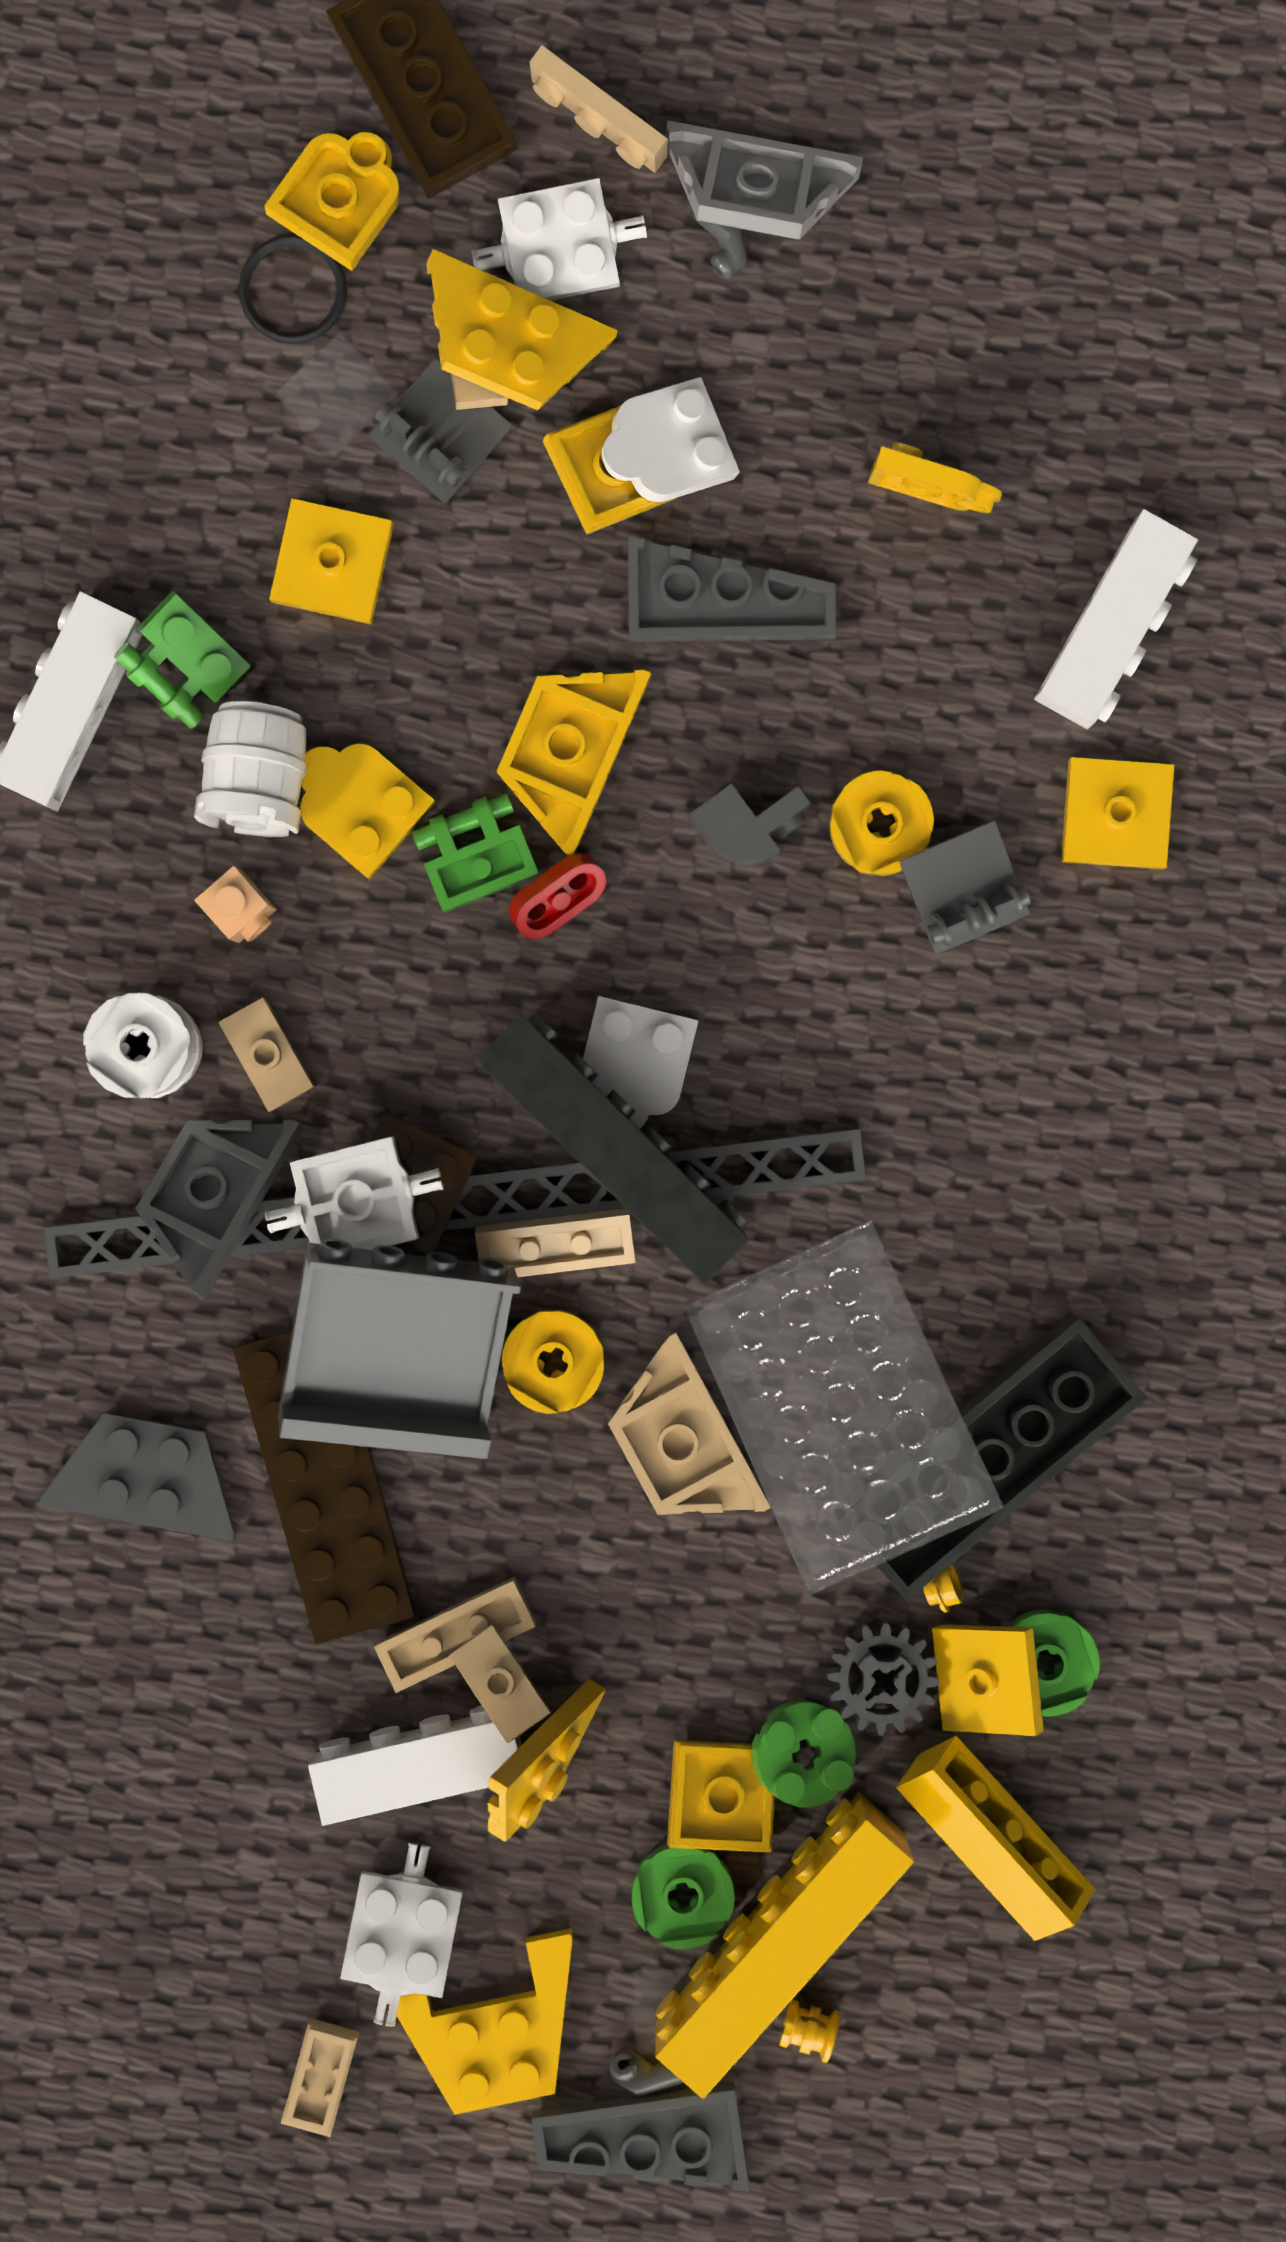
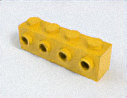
[896,1736,1096,1941]

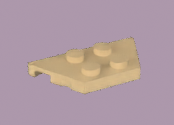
[608,1331,771,1515]

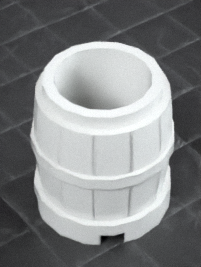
[194,701,307,837]
[83,993,203,1098]

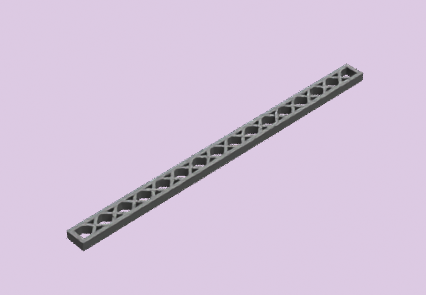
[43,1129,866,1278]

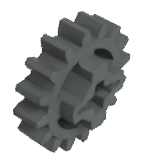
[826,1619,940,1736]

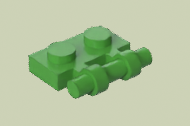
[114,591,250,729]
[411,793,540,913]

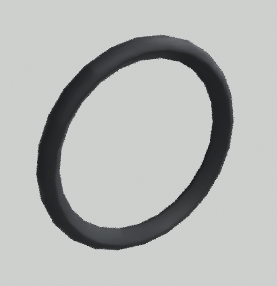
[239,235,347,344]

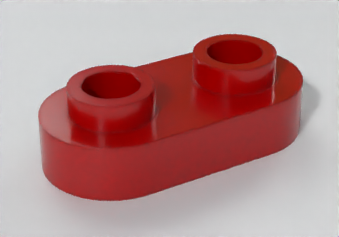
[509,853,606,939]

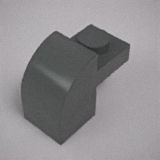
[689,783,810,865]

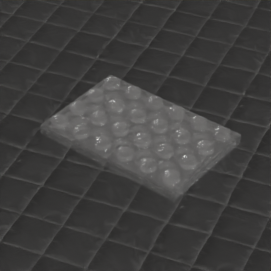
[684,1220,1004,1595]

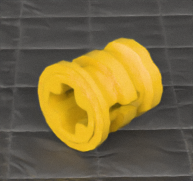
[779,1999,840,2063]

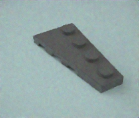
[628,535,836,642]
[531,2082,750,2192]

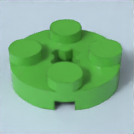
[1008,1609,1100,1717]
[751,1700,856,1808]
[632,1843,735,1950]

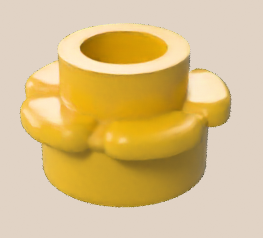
[923,1564,963,1613]

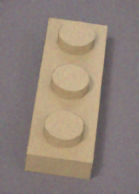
[529,45,668,173]
[475,1208,636,1277]
[374,1577,536,1693]

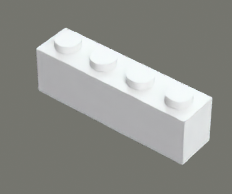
[1034,509,1198,729]
[0,592,143,812]
[308,1705,522,1826]

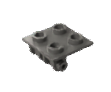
[368,358,513,504]
[899,820,1031,955]

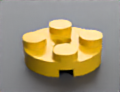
[829,771,934,876]
[502,1310,605,1414]

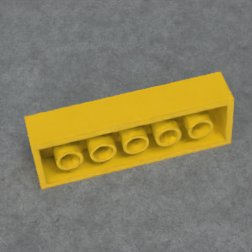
[655,1792,914,2099]

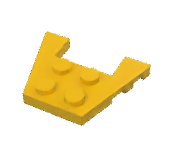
[397,1928,573,2115]

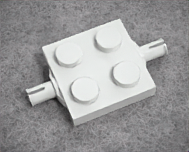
[471,178,647,301]
[265,1136,444,1250]
[340,1842,463,2027]

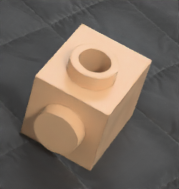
[195,866,277,943]

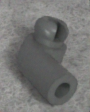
[694,215,747,280]
[609,2050,684,2096]

